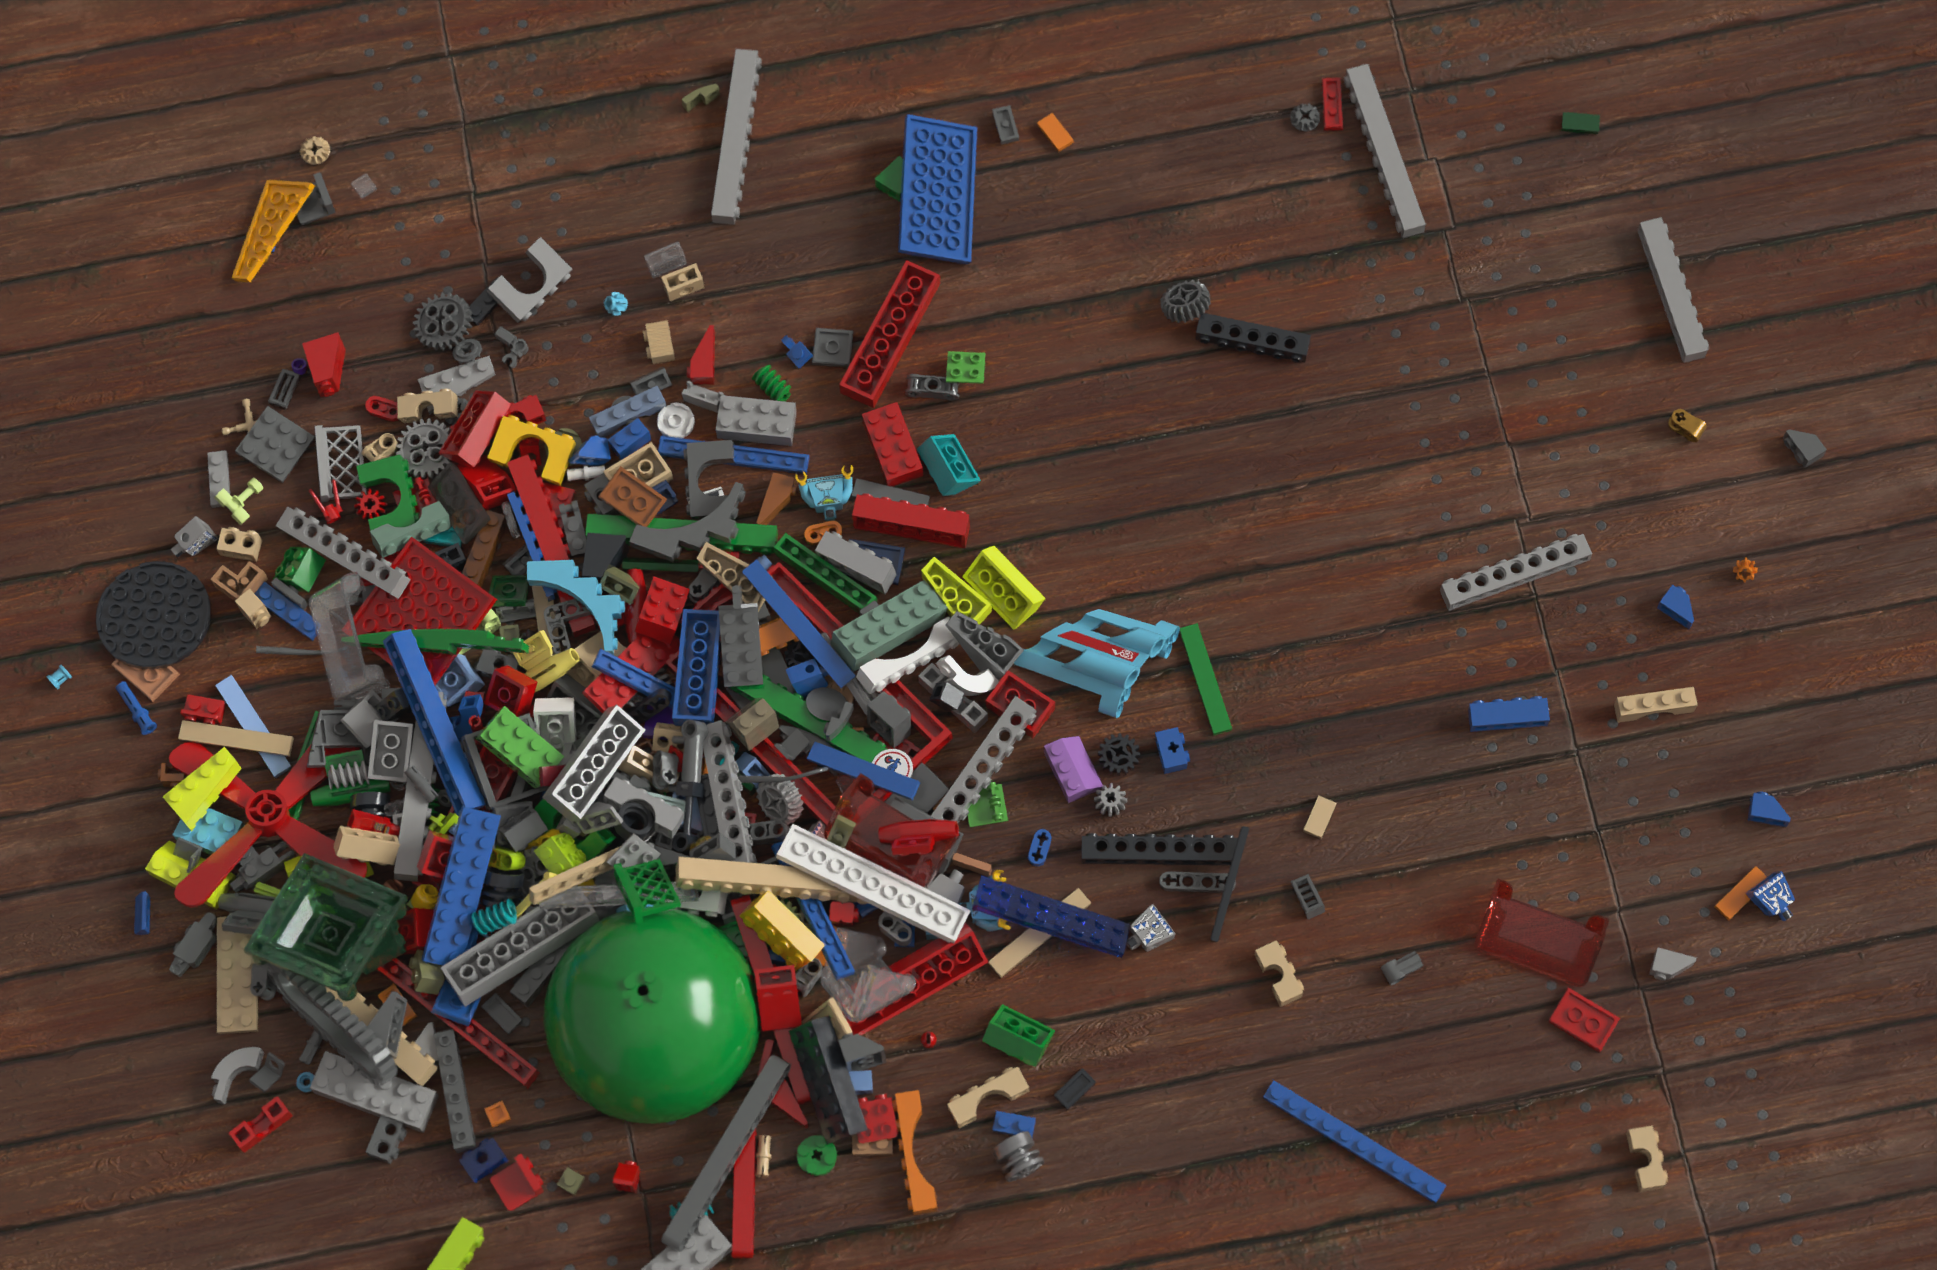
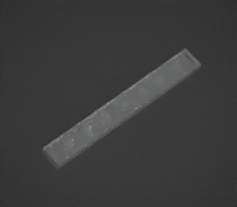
[539,882,699,909]

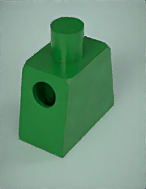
[875,156,903,201]

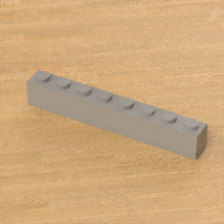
[1637,217,1709,363]

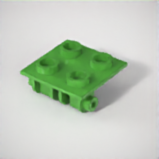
[946,351,985,384]
[964,782,1008,827]

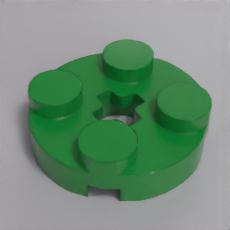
[797,1135,837,1176]

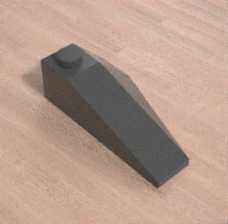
[945,611,1024,680]

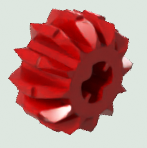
[354,489,387,520]

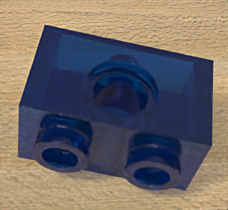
[459,1138,508,1184]

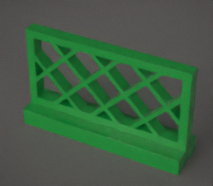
[613,859,681,924]

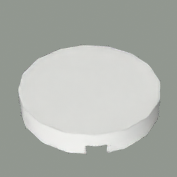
[657,403,695,438]

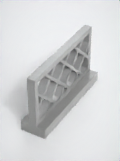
[315,425,367,503]

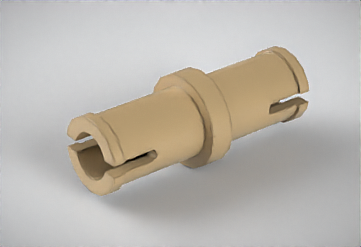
[755,1135,771,1178]

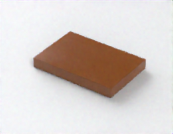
[598,466,667,527]

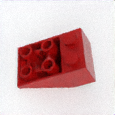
[452,455,517,513]
[754,965,802,1031]

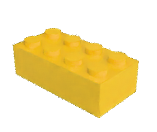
[740,890,825,971]

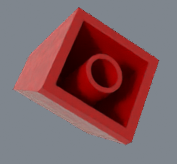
[302,333,345,397]

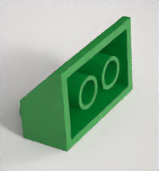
[982,1004,1055,1067]

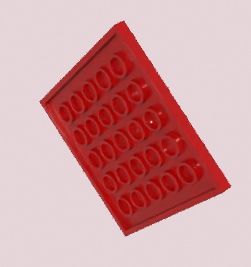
[344,537,497,685]

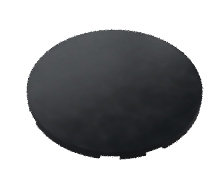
[96,561,211,669]

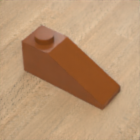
[756,472,798,525]

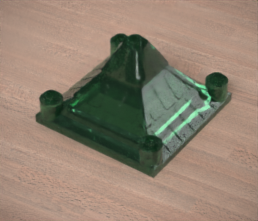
[244,853,408,1001]

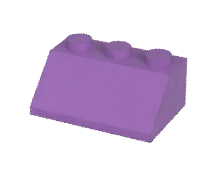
[1044,736,1102,803]

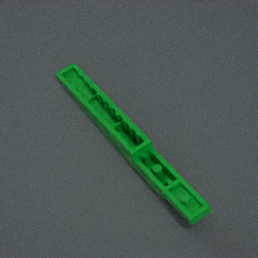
[343,629,530,655]

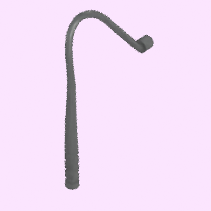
[256,593,352,655]
[738,765,828,783]

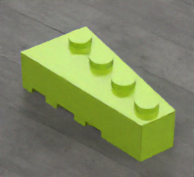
[427,1217,484,1270]

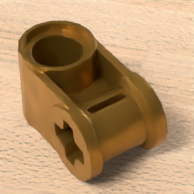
[1668,409,1707,443]

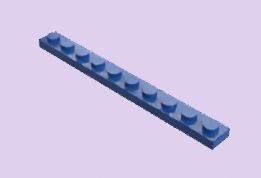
[1263,1080,1446,1204]

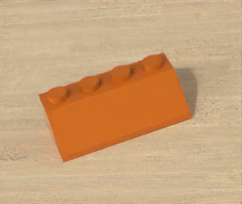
[759,617,799,656]

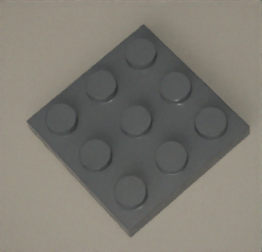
[235,406,315,483]

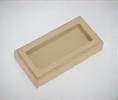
[1303,796,1337,839]

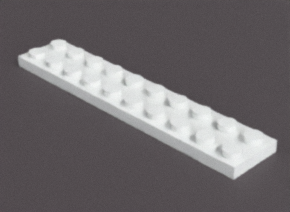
[776,824,970,944]

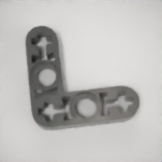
[544,599,592,654]

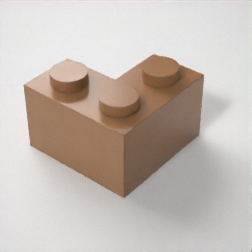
[210,561,268,601]

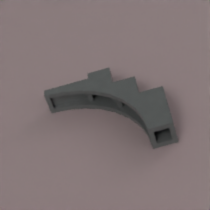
[629,482,746,562]

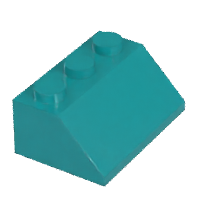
[917,434,981,496]

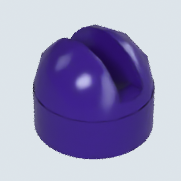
[291,358,307,375]

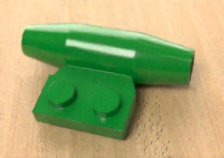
[310,749,390,806]

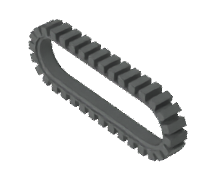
[268,954,397,1087]

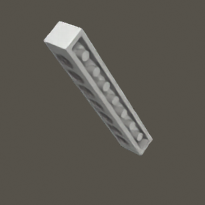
[276,506,411,599]
[1440,534,1592,611]
[931,696,1037,823]
[703,720,757,863]

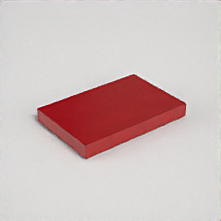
[1548,988,1620,1053]

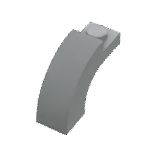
[212,1047,264,1104]

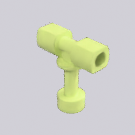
[214,478,263,525]

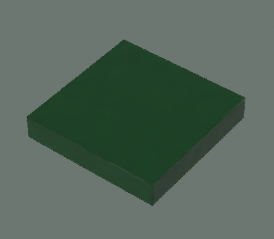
[489,575,530,607]

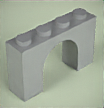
[486,237,572,323]

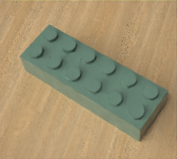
[830,580,948,672]

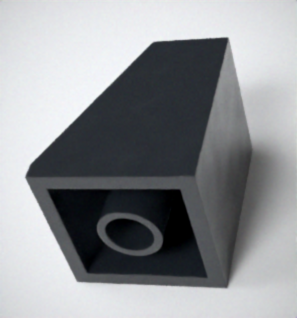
[582,533,629,590]

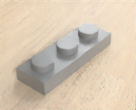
[208,451,230,508]

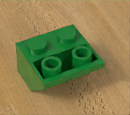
[273,547,326,592]

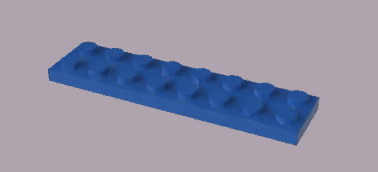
[422,806,501,966]

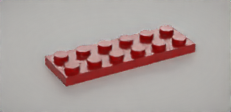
[582,634,680,713]

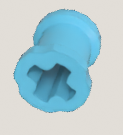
[46,665,72,690]

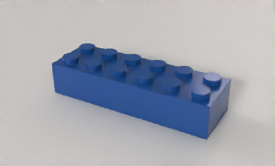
[672,609,721,726]

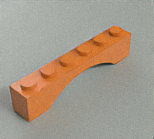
[892,1090,938,1215]

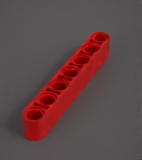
[732,1128,756,1258]

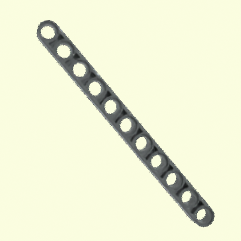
[662,1055,791,1252]

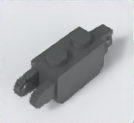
[230,841,295,893]
[169,912,217,977]

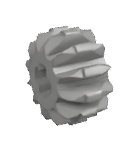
[1094,783,1127,817]

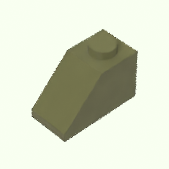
[600,567,640,605]

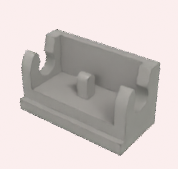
[682,381,725,413]

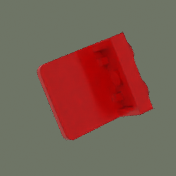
[857,1094,898,1143]
[491,1154,544,1211]

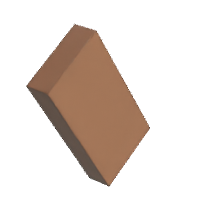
[952,853,992,877]

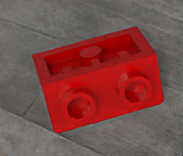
[180,694,226,725]

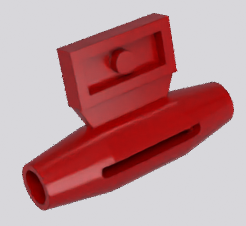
[598,569,647,645]
[878,819,959,856]

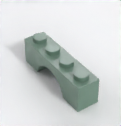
[370,501,451,558]

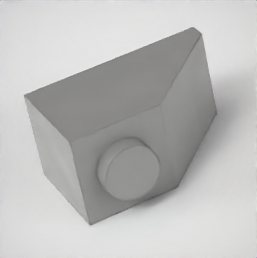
[1650,947,1696,980]
[415,1022,439,1066]

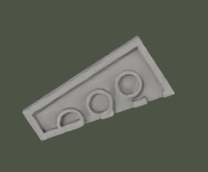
[418,356,496,414]

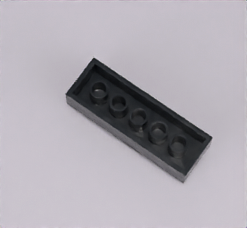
[789,1015,868,1145]

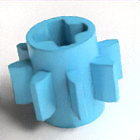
[604,292,628,315]

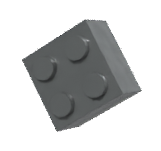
[867,691,911,748]

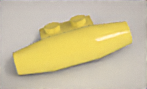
[513,630,580,692]

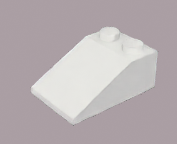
[533,698,577,754]

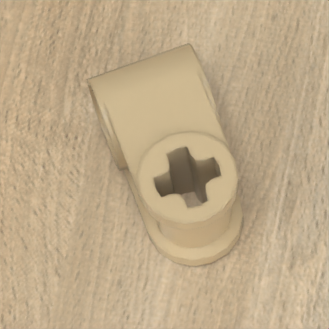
[361,433,398,462]

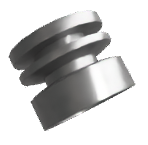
[992,1131,1044,1182]

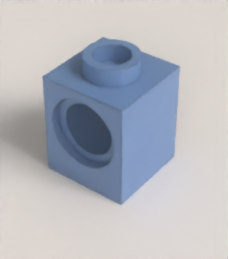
[848,1071,873,1095]

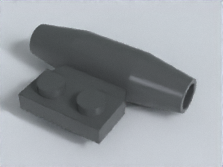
[218,893,296,936]

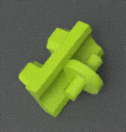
[428,812,459,834]

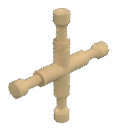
[222,399,256,435]

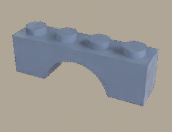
[589,386,666,438]

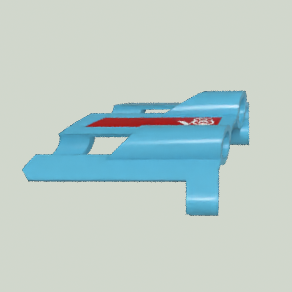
[1014,609,1180,718]

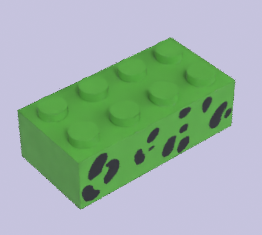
[475,706,564,789]

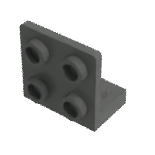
[297,172,336,225]

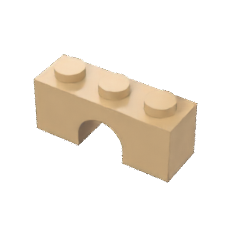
[397,389,458,423]
[1254,940,1304,1007]
[1626,1126,1668,1192]

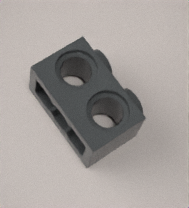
[366,1115,407,1164]

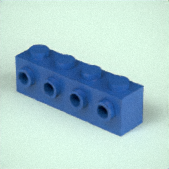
[1468,696,1550,732]

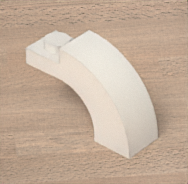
[936,655,999,696]

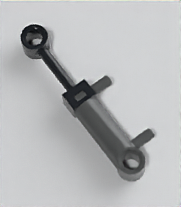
[668,719,709,854]

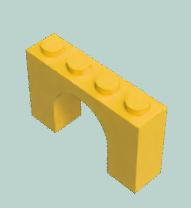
[488,415,576,486]

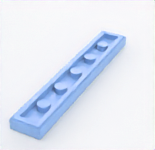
[215,675,292,778]

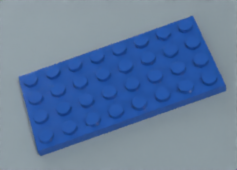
[898,114,977,265]

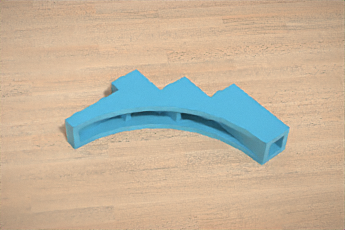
[527,560,625,655]

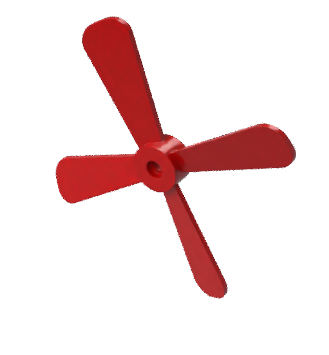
[169,742,367,907]

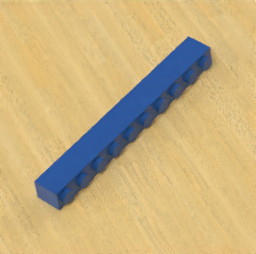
[383,629,485,816]

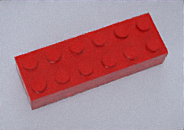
[852,493,970,548]

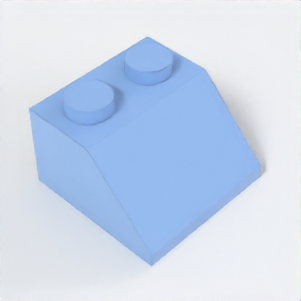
[435,654,485,707]

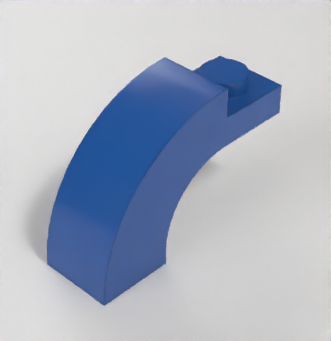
[449,694,483,740]

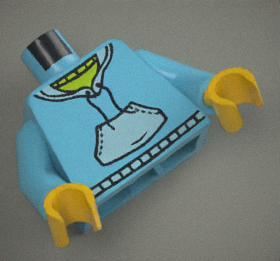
[795,465,853,521]
[958,870,1011,932]

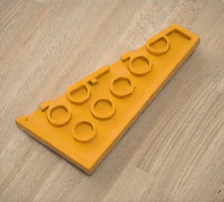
[232,180,315,282]

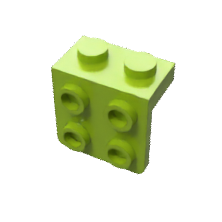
[534,832,587,874]

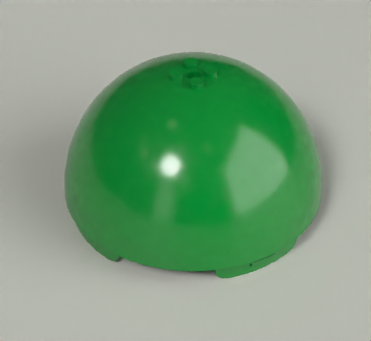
[544,907,761,1123]

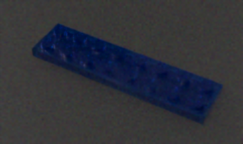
[972,875,1131,958]

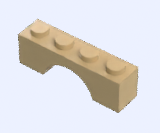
[1614,687,1697,722]
[947,1067,1029,1129]

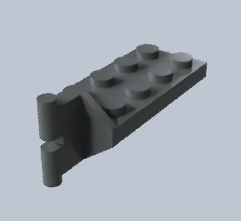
[718,585,763,687]

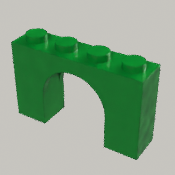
[356,454,420,531]
[534,798,616,861]

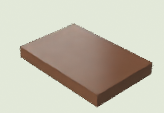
[111,659,180,702]

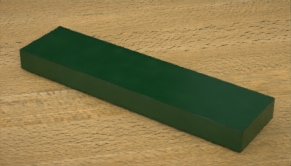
[622,557,700,572]

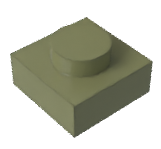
[557,1167,585,1196]

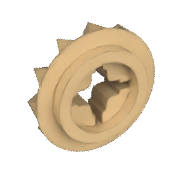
[300,136,330,164]

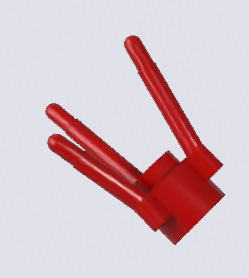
[309,479,343,524]

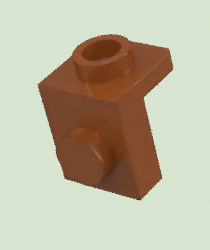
[158,763,186,789]

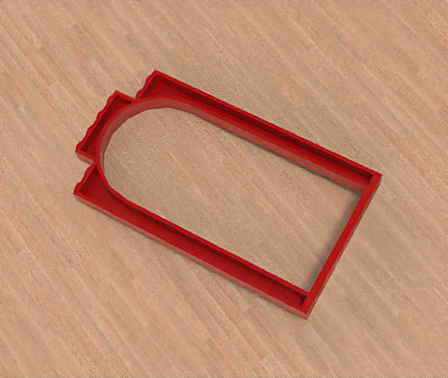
[666,562,953,831]

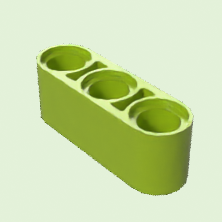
[488,845,526,871]

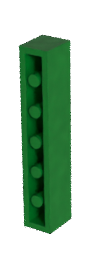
[774,533,877,614]

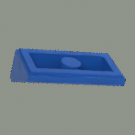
[134,891,151,935]

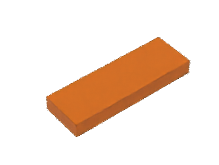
[1715,866,1767,921]

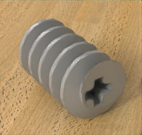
[328,761,370,790]

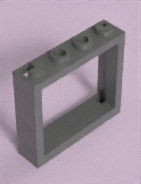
[460,714,550,811]

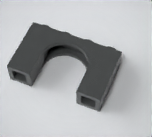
[684,440,738,521]

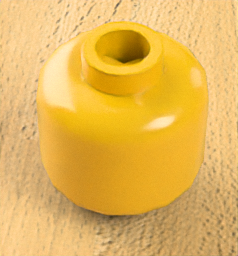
[411,884,439,910]

